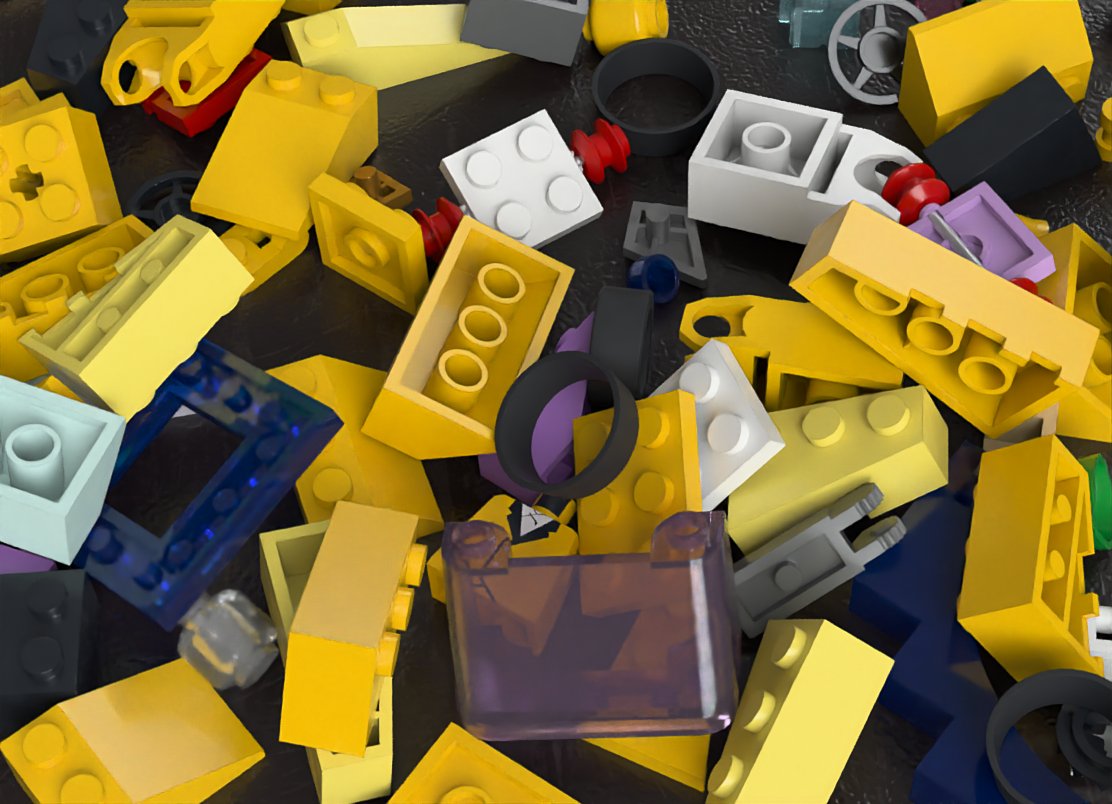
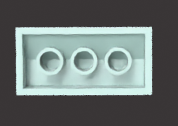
[0,375,126,565]

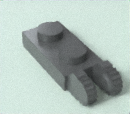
[712,482,907,639]

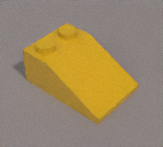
[190,59,378,242]
[0,656,266,804]

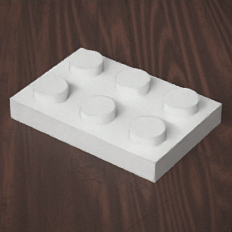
[647,339,786,517]

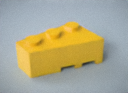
[956,433,1105,682]

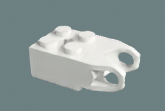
[688,89,923,244]

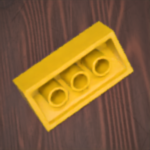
[360,214,575,460]

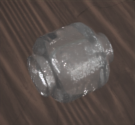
[176,589,279,690]

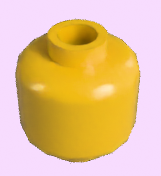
[582,0,669,56]

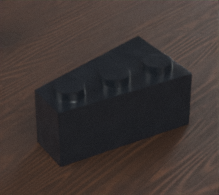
[26,0,137,121]

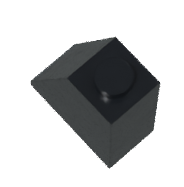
[922,65,1102,204]

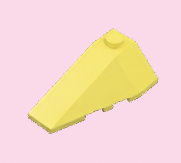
[280,4,510,91]

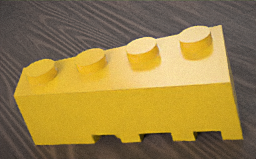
[789,199,1101,440]

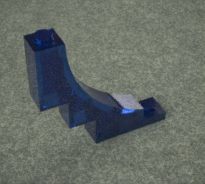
[849,440,1090,804]

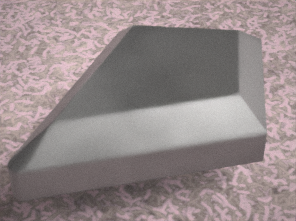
[623,201,707,288]

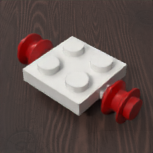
[412,109,631,264]

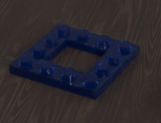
[71,338,345,633]

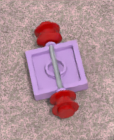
[881,163,1056,304]

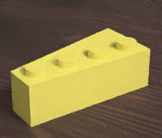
[259,508,393,804]

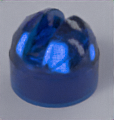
[625,254,680,304]

